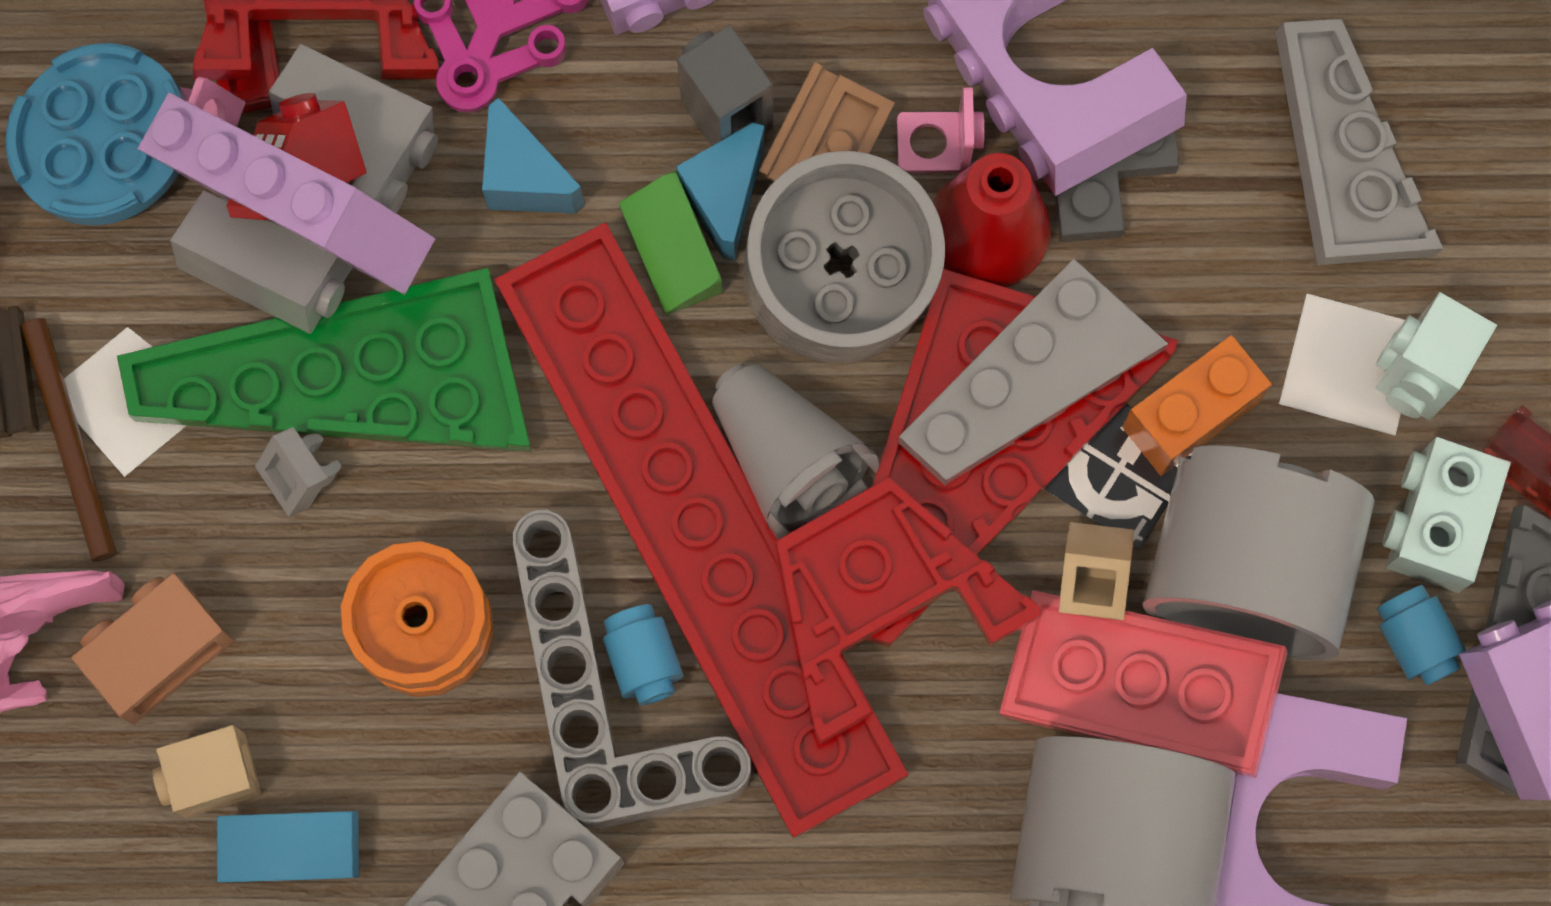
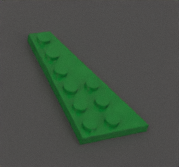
[117,268,532,452]

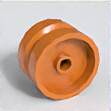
[340,541,494,697]

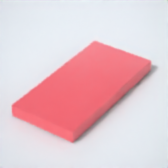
[999,590,1288,778]

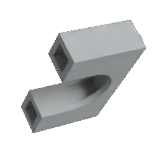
[170,44,438,334]

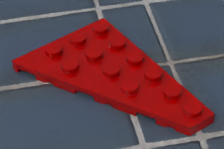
[866,269,1178,647]

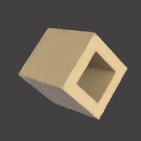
[1059,522,1134,620]
[152,725,262,818]

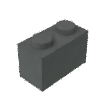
[677,25,773,146]

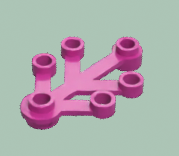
[414,0,588,113]

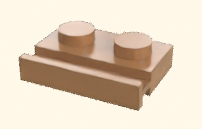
[758,62,895,182]

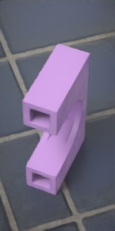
[923,0,1187,196]
[137,93,436,295]
[1459,600,1551,800]
[1217,693,1407,906]

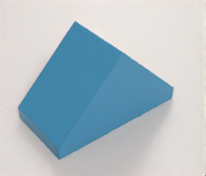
[482,98,585,214]
[676,123,765,261]

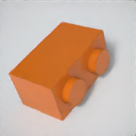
[1122,335,1272,476]

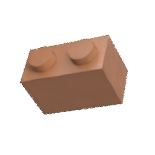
[71,573,234,725]

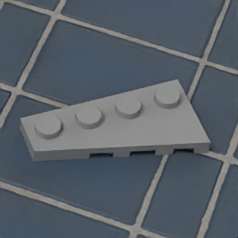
[1275,19,1444,265]
[898,259,1168,485]

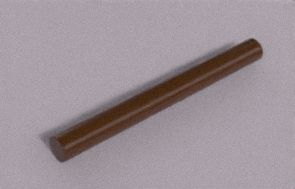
[21,318,117,562]

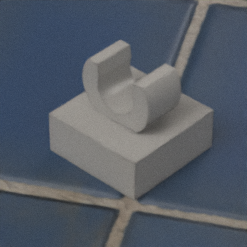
[255,427,342,517]

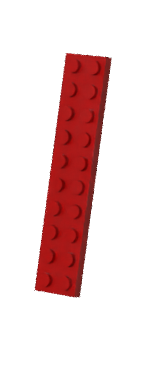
[494,222,909,839]

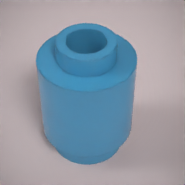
[1376,585,1466,686]
[602,604,684,706]

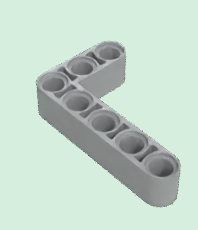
[513,510,751,829]

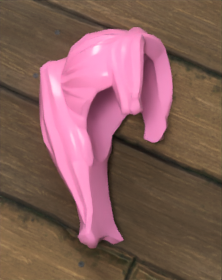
[0,570,125,713]

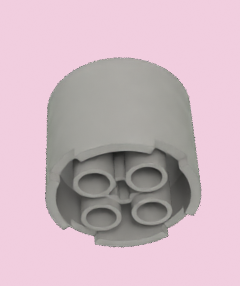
[743,151,945,364]
[1143,445,1375,660]
[1010,736,1236,906]

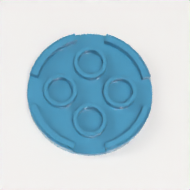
[5,43,187,225]

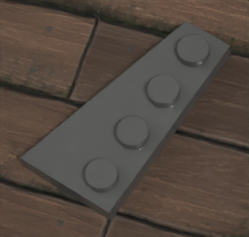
[1455,504,1551,796]

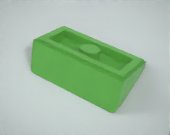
[619,171,723,316]

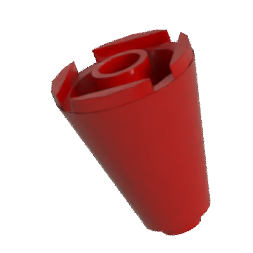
[933,153,1051,288]

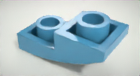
[217,811,359,882]

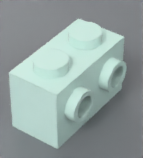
[1375,292,1497,421]
[1382,437,1511,593]

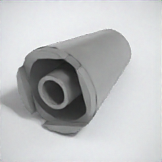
[712,364,879,539]

